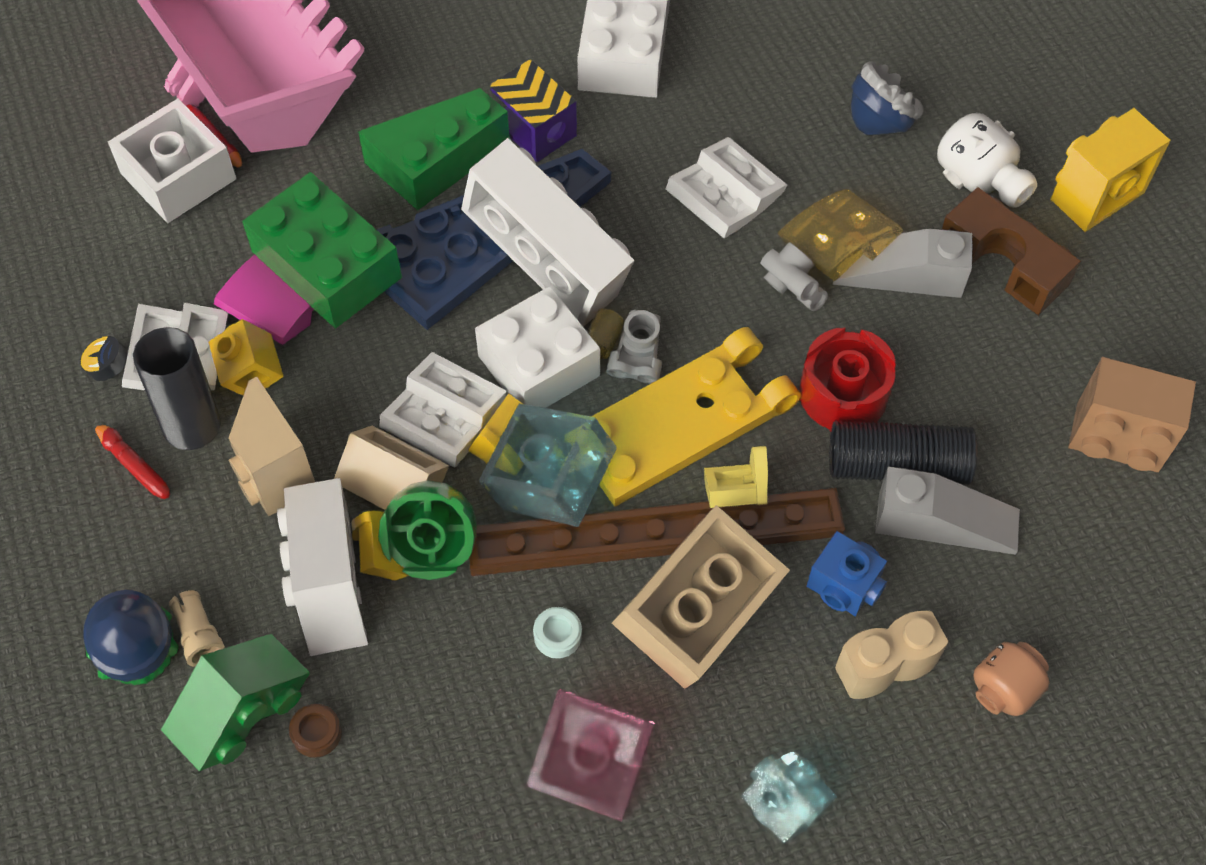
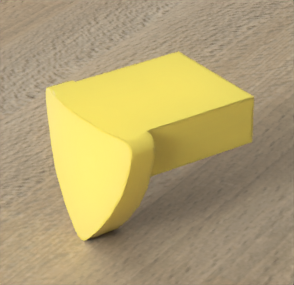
[704,446,768,508]

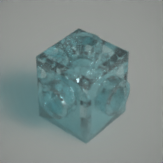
[742,750,837,843]

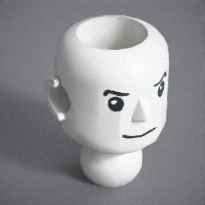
[937,113,1037,207]

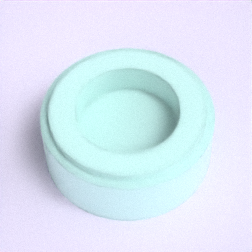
[533,607,582,658]

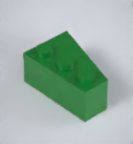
[358,88,510,211]

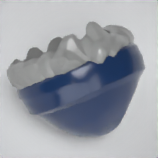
[851,61,923,135]

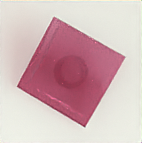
[526,689,655,821]

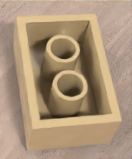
[612,505,790,689]

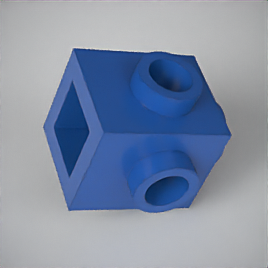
[806,531,887,617]

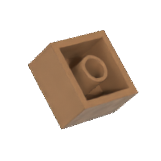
[1068,357,1196,473]

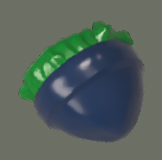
[83,590,179,685]

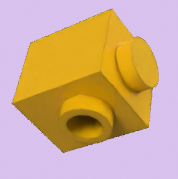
[208,319,284,396]

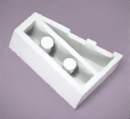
[277,478,368,656]

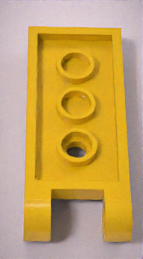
[566,327,801,507]

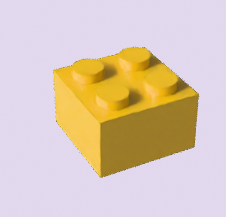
[1050,108,1171,232]

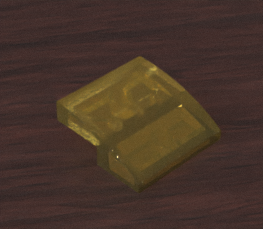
[777,189,903,281]

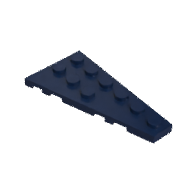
[377,149,611,330]

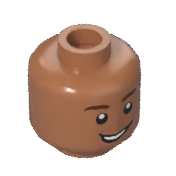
[974,642,1049,716]

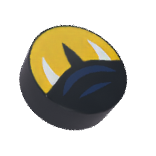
[80,336,128,381]

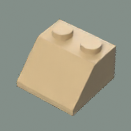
[228,377,315,516]

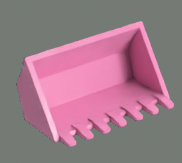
[137,0,364,153]

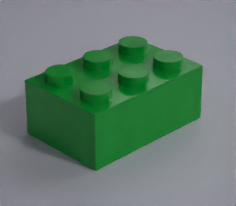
[242,172,402,329]

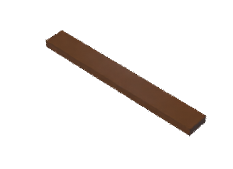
[469,488,845,576]

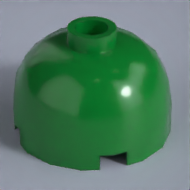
[378,480,477,580]

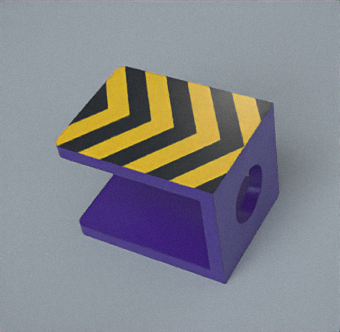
[491,60,577,163]

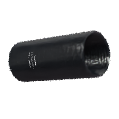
[132,327,221,450]
[829,420,977,485]

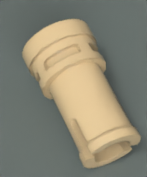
[169,590,225,667]

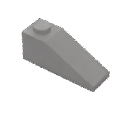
[833,229,972,298]
[875,467,1020,555]

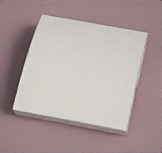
[666,137,787,238]
[122,303,228,390]
[379,352,507,468]

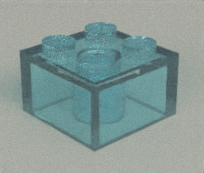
[479,403,617,527]

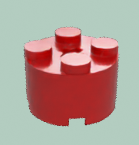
[799,328,896,432]

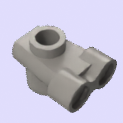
[760,242,828,311]
[606,310,662,384]

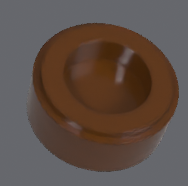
[289,704,342,758]

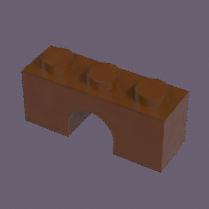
[941,187,1081,316]

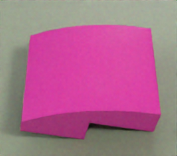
[214,254,314,345]

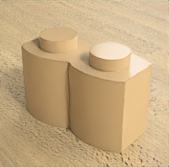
[835,611,948,699]

